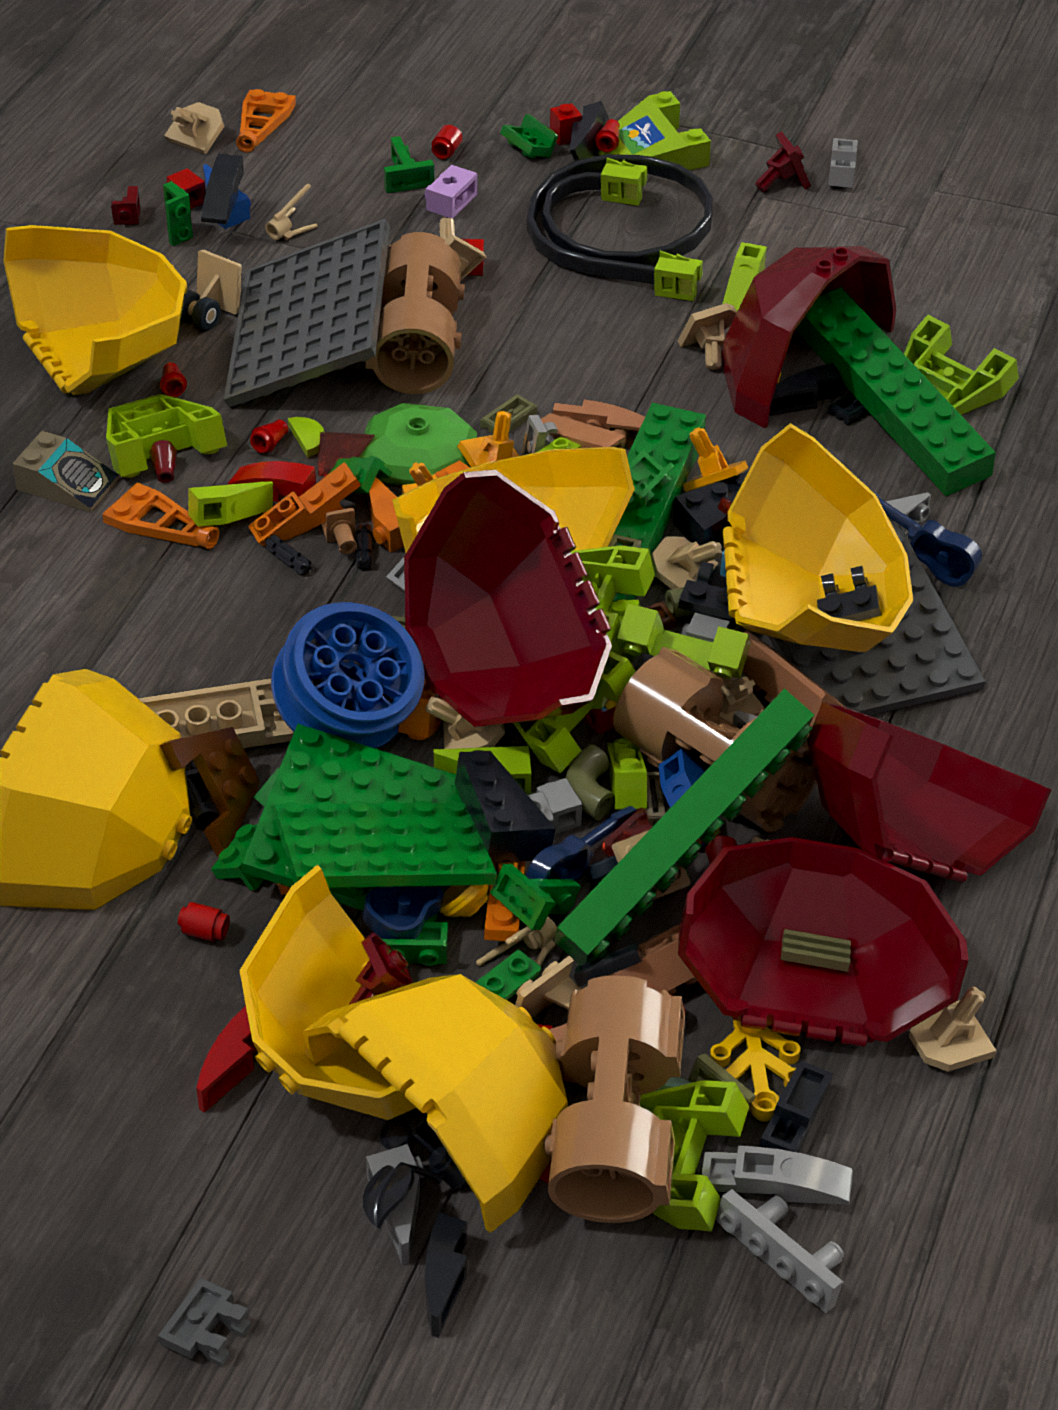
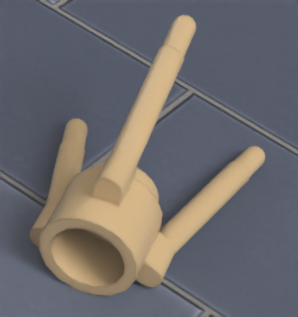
[265,184,318,241]
[476,917,557,966]

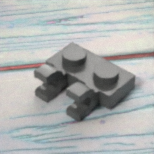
[158,1278,251,1367]

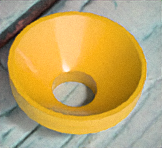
[439,885,489,918]

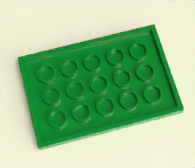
[273,801,497,888]

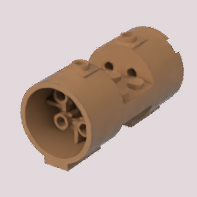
[365,232,465,394]
[613,647,817,832]
[545,975,685,1223]

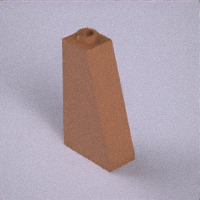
[541,413,625,449]

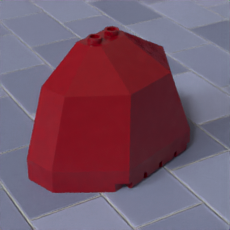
[722,246,896,429]
[404,470,612,727]
[807,702,1052,883]
[678,837,969,1047]

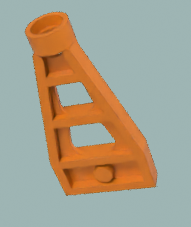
[236,89,296,153]
[102,482,220,549]

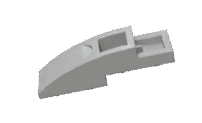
[702,1145,853,1205]

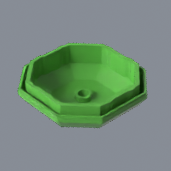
[358,403,477,485]

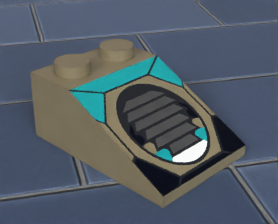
[13,431,119,513]

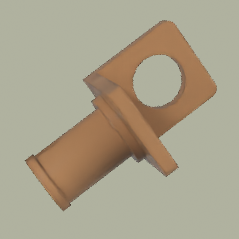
[321,508,357,554]

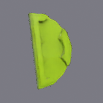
[288,417,325,458]

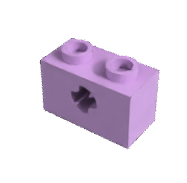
[425,165,477,219]

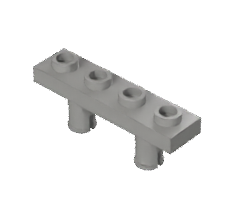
[716,1189,844,1313]

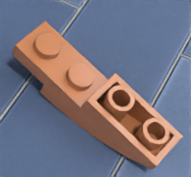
[553,399,645,447]

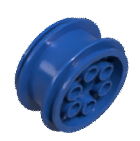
[271,602,425,749]

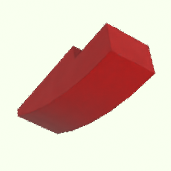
[228,461,316,502]
[196,1006,257,1113]

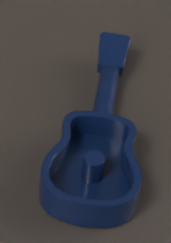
[872,491,982,587]
[526,806,638,882]
[363,886,446,939]

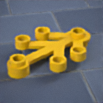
[710,1020,800,1122]

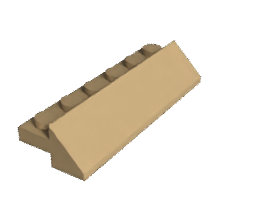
[138,679,294,748]

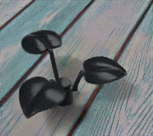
[363,1108,467,1229]

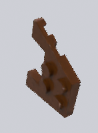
[160,727,260,856]

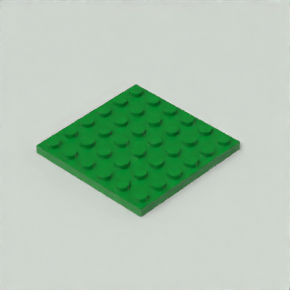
[240,723,462,922]

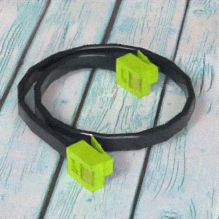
[526,154,713,301]

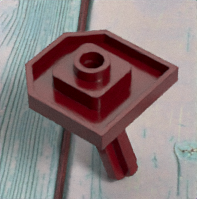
[755,131,811,192]
[348,932,414,1005]

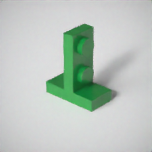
[384,136,435,193]
[490,864,581,930]

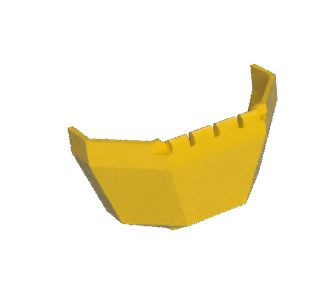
[3,225,187,395]
[723,423,913,652]
[392,447,635,553]
[0,669,192,910]
[239,865,416,1120]
[302,974,568,1233]

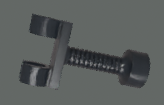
[186,760,220,830]

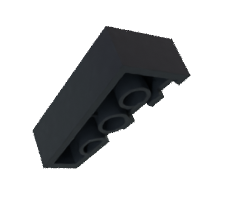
[673,471,748,546]
[455,750,556,863]

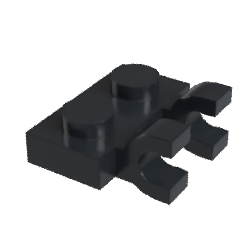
[678,561,736,622]
[817,566,882,621]

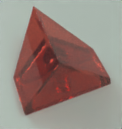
[318,432,375,476]

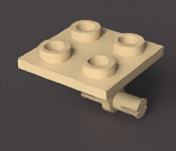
[515,956,581,1018]

